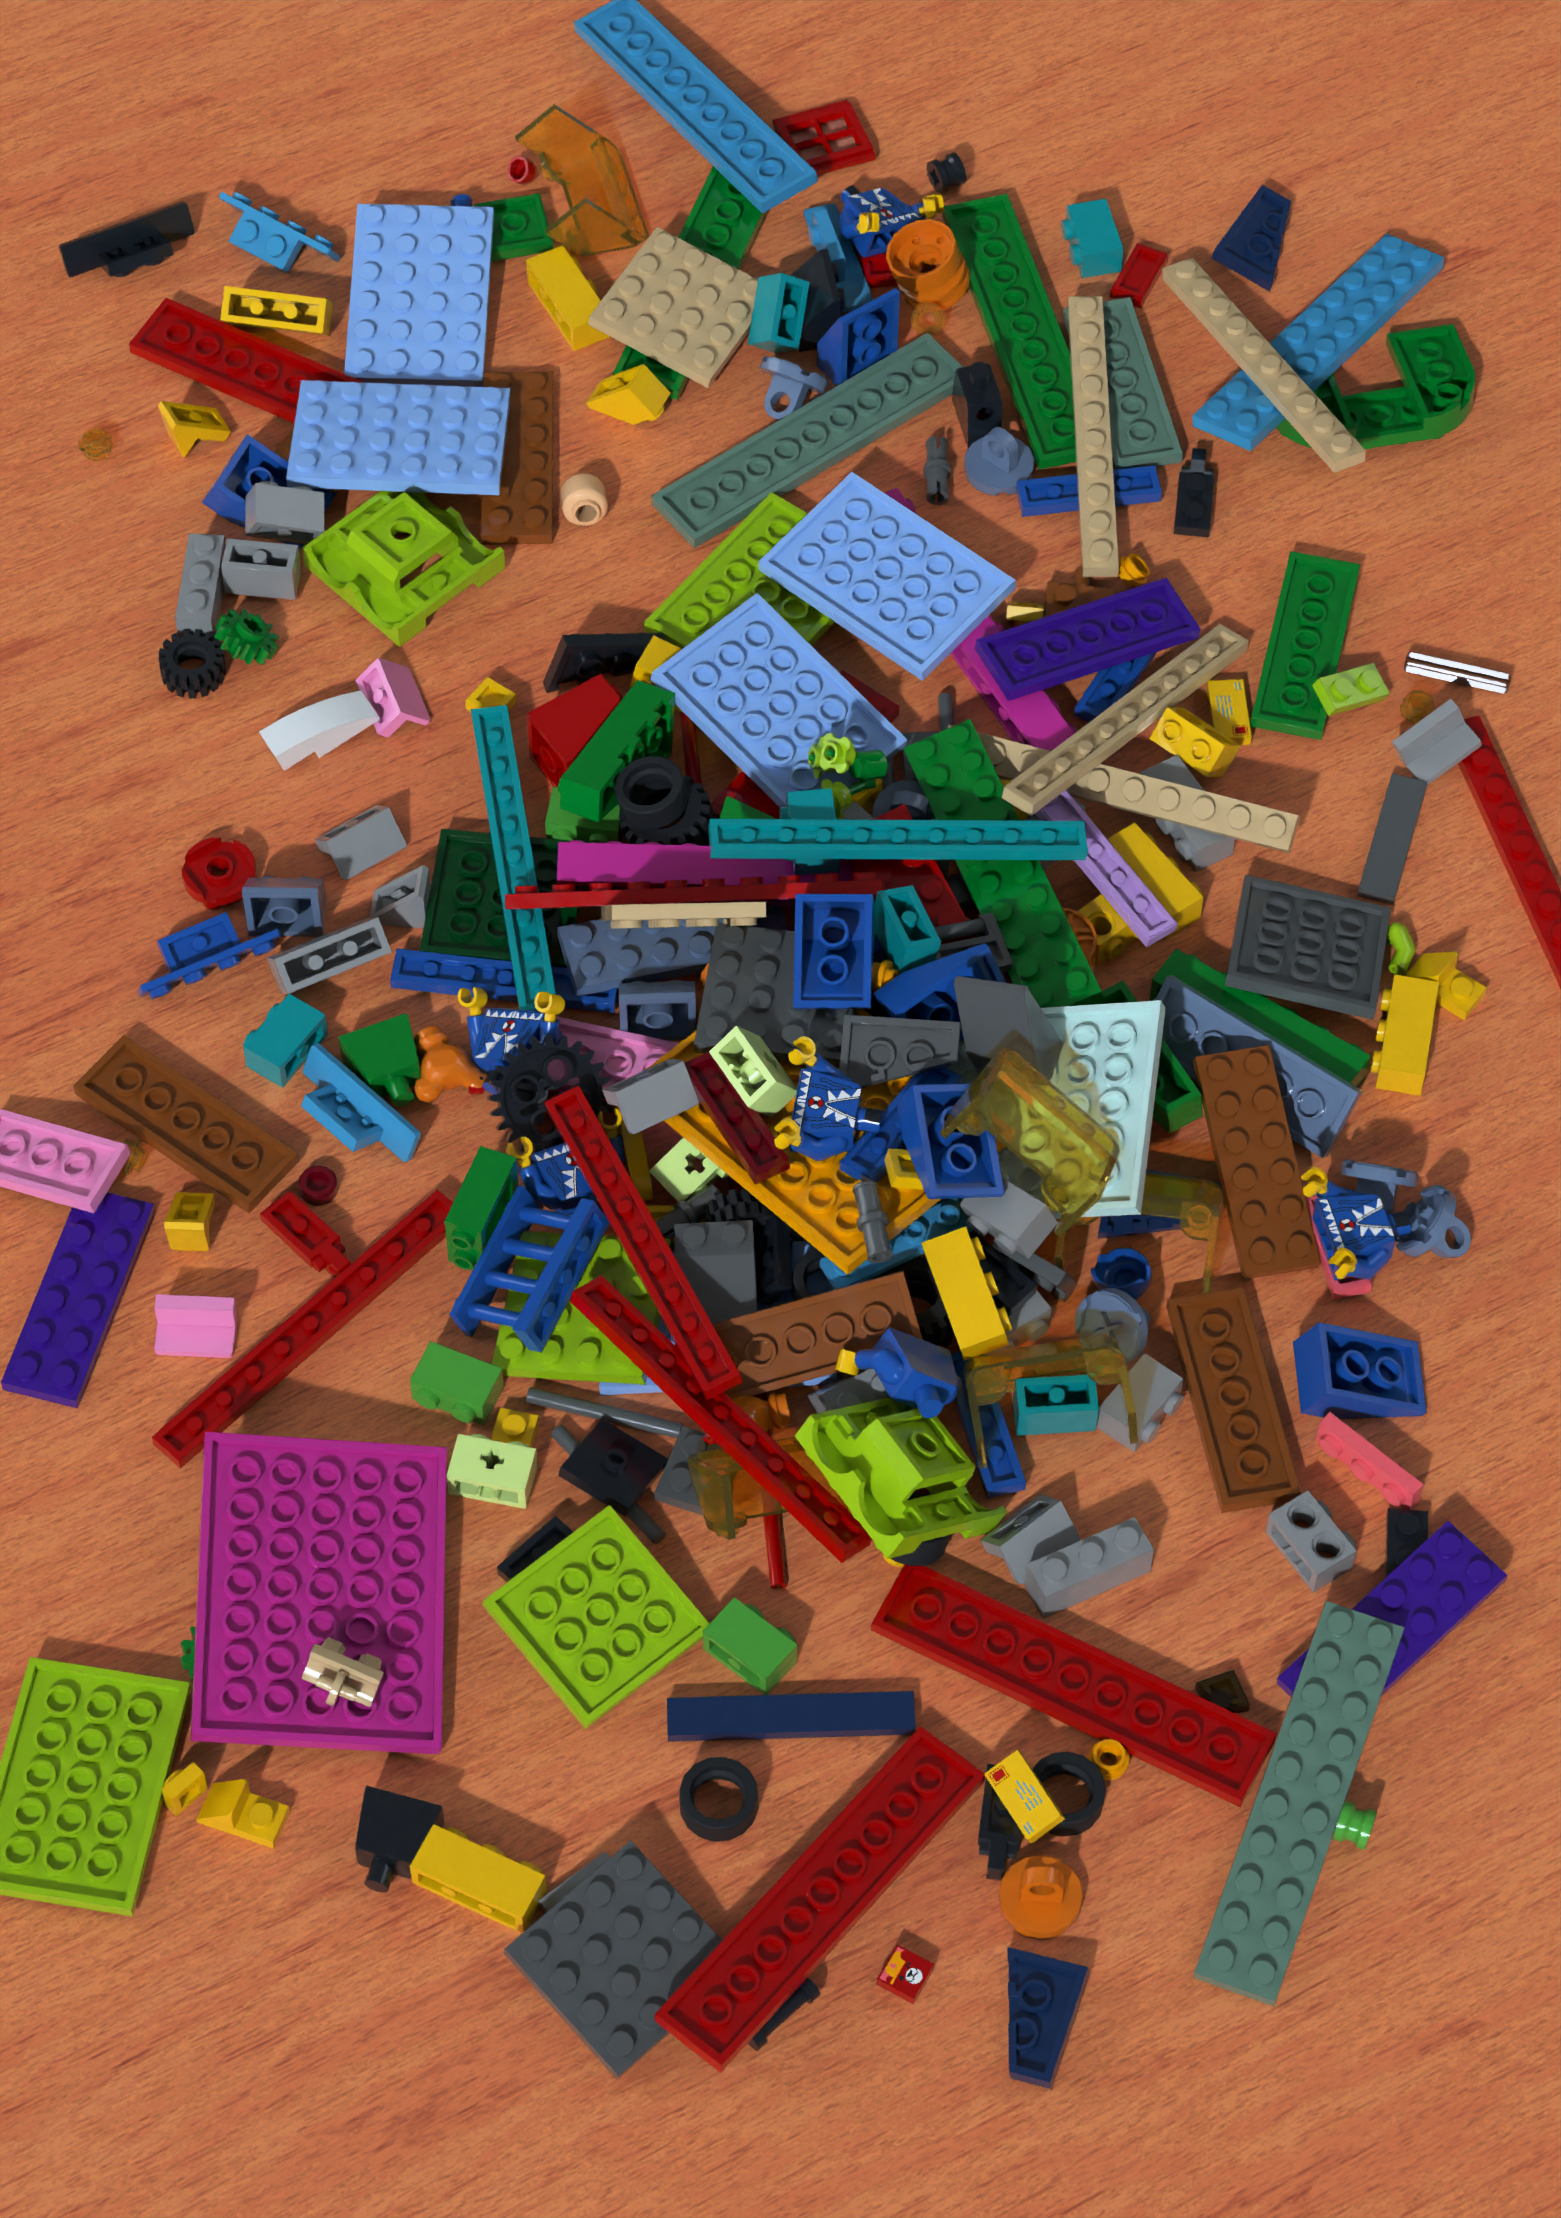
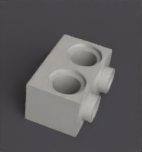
[1266,1491,1356,1593]

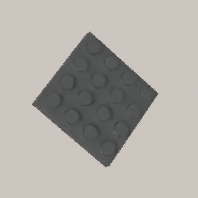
[1225,874,1391,1020]
[694,923,858,1068]
[504,1840,722,2080]

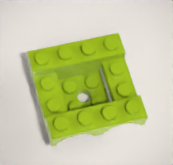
[302,491,505,647]
[795,1397,1007,1559]

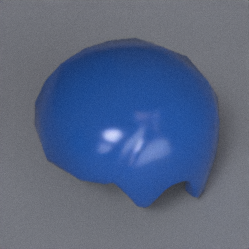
[1091,1248,1152,1300]

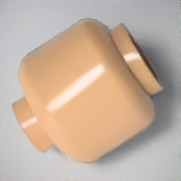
[560,473,608,526]

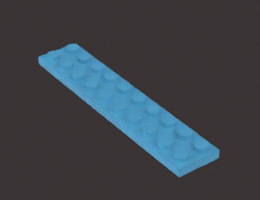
[574,0,818,214]
[1193,234,1444,451]

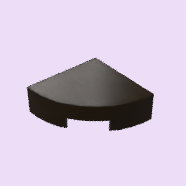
[1195,1670,1250,1713]

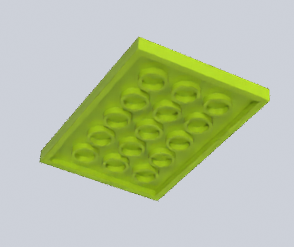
[644,492,834,649]
[0,1657,192,1917]

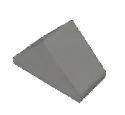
[370,865,431,929]

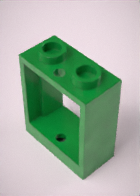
[444,1146,519,1270]

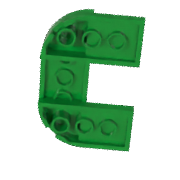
[1276,324,1475,449]

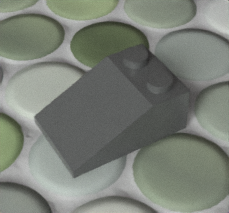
[954,976,1063,1085]
[674,1220,757,1323]

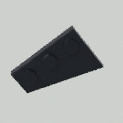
[543,632,666,693]

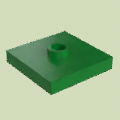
[473,193,553,261]

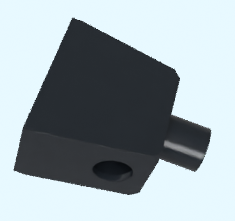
[952,362,1002,448]
[355,1786,444,1893]

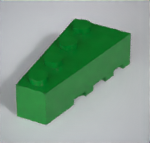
[558,680,675,822]
[1093,980,1203,1133]

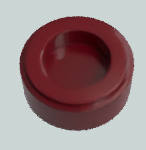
[298,1166,338,1206]

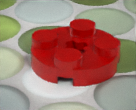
[182,837,256,910]

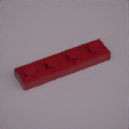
[684,1052,790,1185]

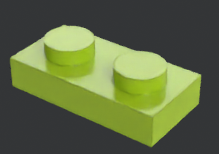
[1312,663,1390,716]

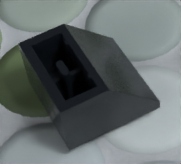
[790,249,846,352]

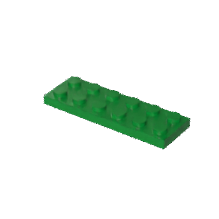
[1250,551,1360,740]

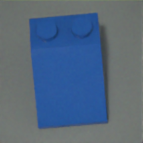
[817,288,900,386]
[201,434,336,549]
[793,894,875,1009]
[873,943,1006,1041]
[897,1083,1005,1199]
[1293,1322,1427,1419]

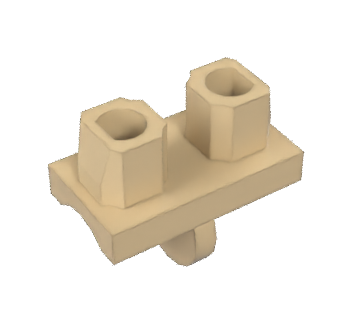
[301,1638,384,1707]

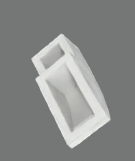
[259,691,380,771]

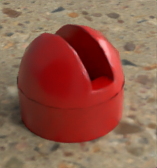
[507,156,537,184]

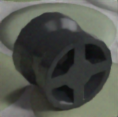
[927,152,966,193]

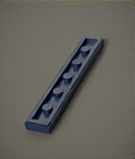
[667,1691,916,1742]

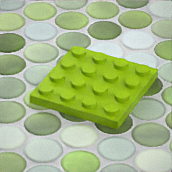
[492,1231,675,1385]
[482,1505,710,1730]

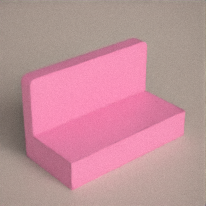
[355,658,431,738]
[154,1294,238,1358]

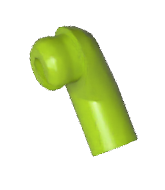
[1386,922,1416,976]

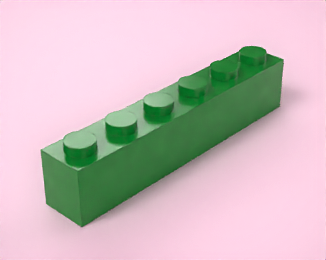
[1149,948,1371,1088]

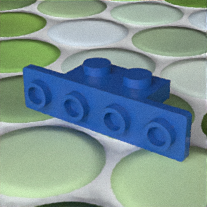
[137,912,281,1000]

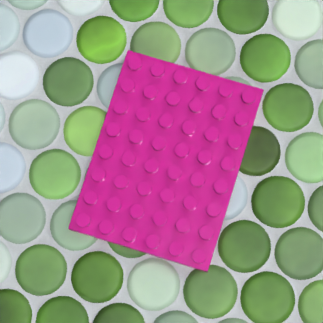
[191,1432,447,1754]

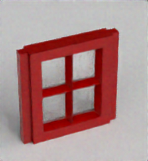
[772,100,876,176]

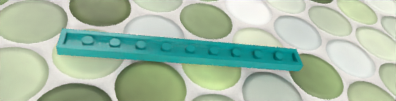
[471,705,556,1011]
[708,819,1088,860]

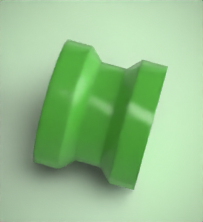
[1333,1800,1378,1850]

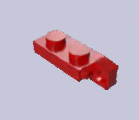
[260,1191,351,1278]

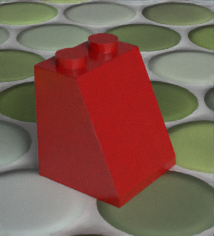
[527,674,623,787]

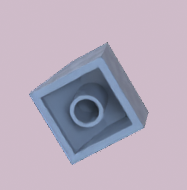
[242,876,326,937]
[619,980,696,1041]

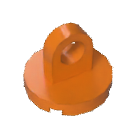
[998,1855,1083,1939]

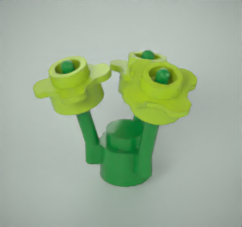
[808,733,888,819]

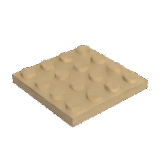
[588,227,758,388]
[601,902,766,929]

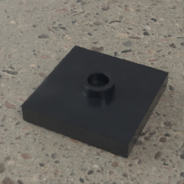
[558,1419,668,1516]

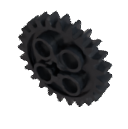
[487,1034,612,1153]

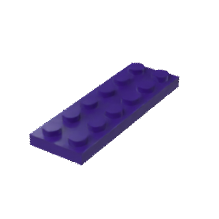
[975,578,1201,701]
[1,1192,156,1408]
[1276,1521,1507,1698]

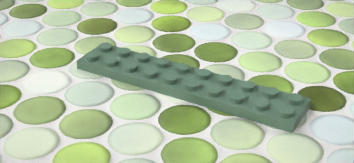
[652,332,963,549]
[1193,1601,1405,2007]

